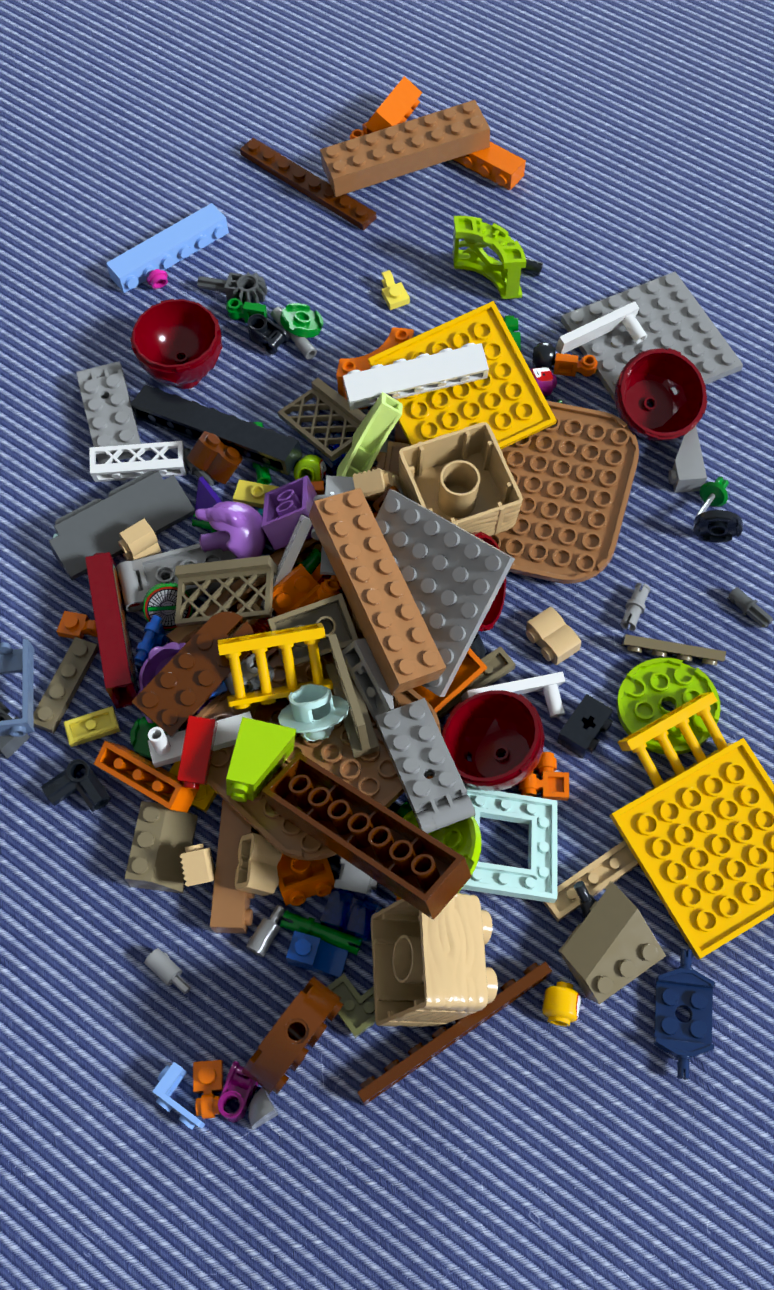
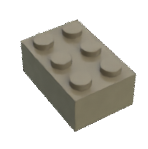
[267,593,358,666]

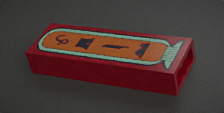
[85,552,139,709]

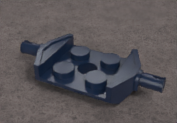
[654,949,715,1080]

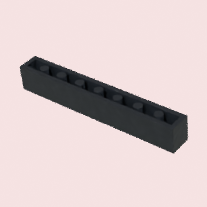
[131,385,302,476]

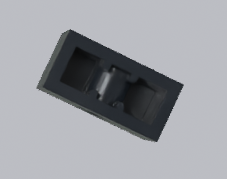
[557,694,613,758]

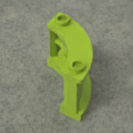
[452,216,526,299]

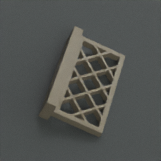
[277,378,366,461]
[175,555,278,627]
[325,634,380,758]

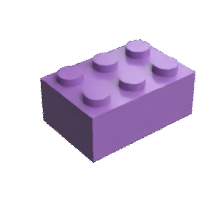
[262,475,318,550]

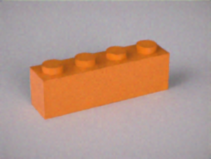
[365,76,422,132]
[452,142,526,190]
[94,741,198,813]

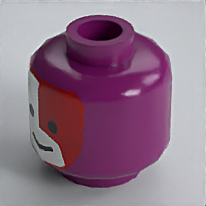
[530,367,557,397]

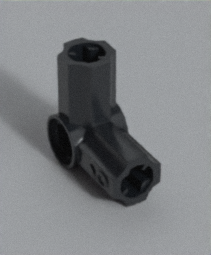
[41,759,111,812]

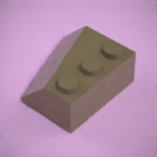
[559,881,666,1004]

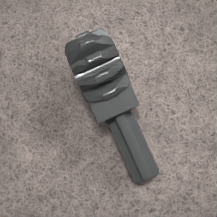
[197,271,268,306]

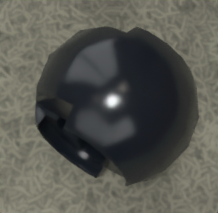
[533,342,556,369]

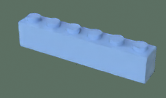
[106,203,229,293]

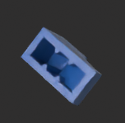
[286,931,349,979]

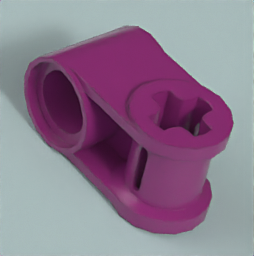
[218,1061,258,1122]

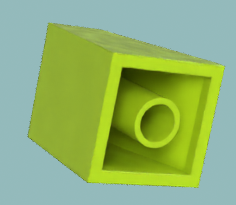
[226,717,296,802]

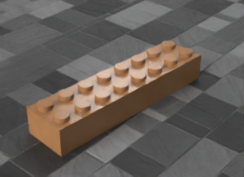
[320,100,490,197]
[309,488,446,696]

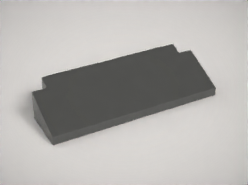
[49,471,195,581]

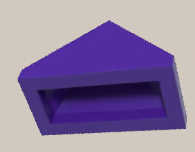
[194,476,222,519]

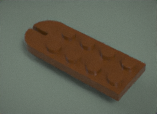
[131,612,254,738]

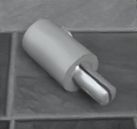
[246,905,285,957]
[144,948,191,994]

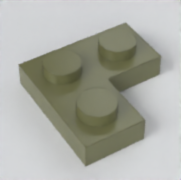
[327,974,376,1038]

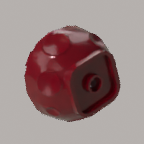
[130,299,222,389]

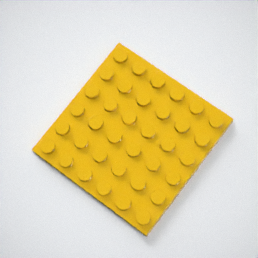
[368,301,557,449]
[609,738,774,960]

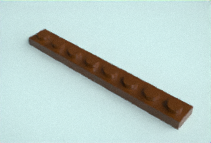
[240,138,377,231]
[357,961,552,1106]

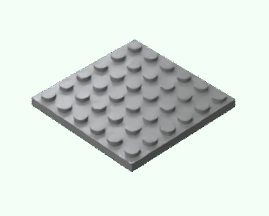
[561,272,743,407]
[340,489,515,697]

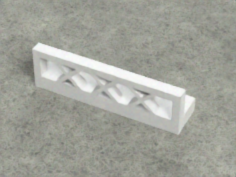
[89,441,187,482]

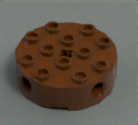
[242,976,344,1095]

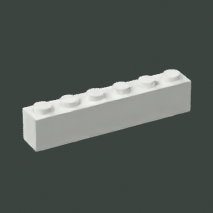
[343,343,489,410]

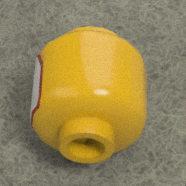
[542,982,581,1027]

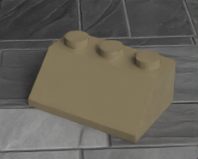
[124,801,198,893]

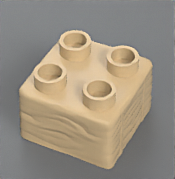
[398,422,523,536]
[371,893,498,1027]

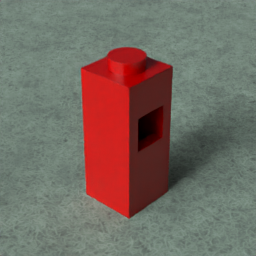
[177,715,218,790]

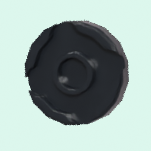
[693,510,743,543]

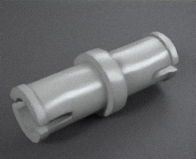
[620,583,651,631]

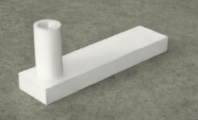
[556,301,647,354]
[261,514,312,612]
[461,672,565,718]
[148,711,252,768]

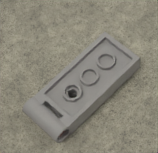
[76,361,144,464]
[116,543,237,612]
[375,698,475,834]

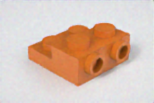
[264,564,320,615]
[277,854,335,906]

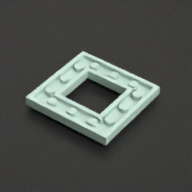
[462,786,557,903]

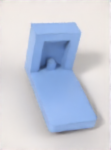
[152,1062,205,1129]

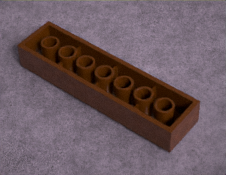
[262,753,471,920]

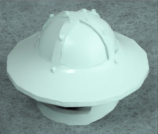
[278,684,350,741]

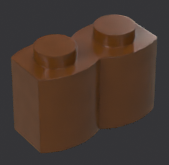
[187,431,243,484]

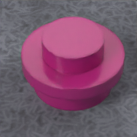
[147,269,168,289]

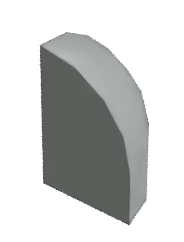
[248,1087,279,1130]

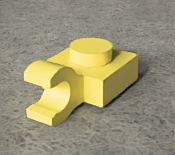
[382,270,410,310]

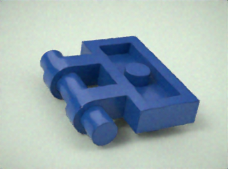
[134,615,167,673]

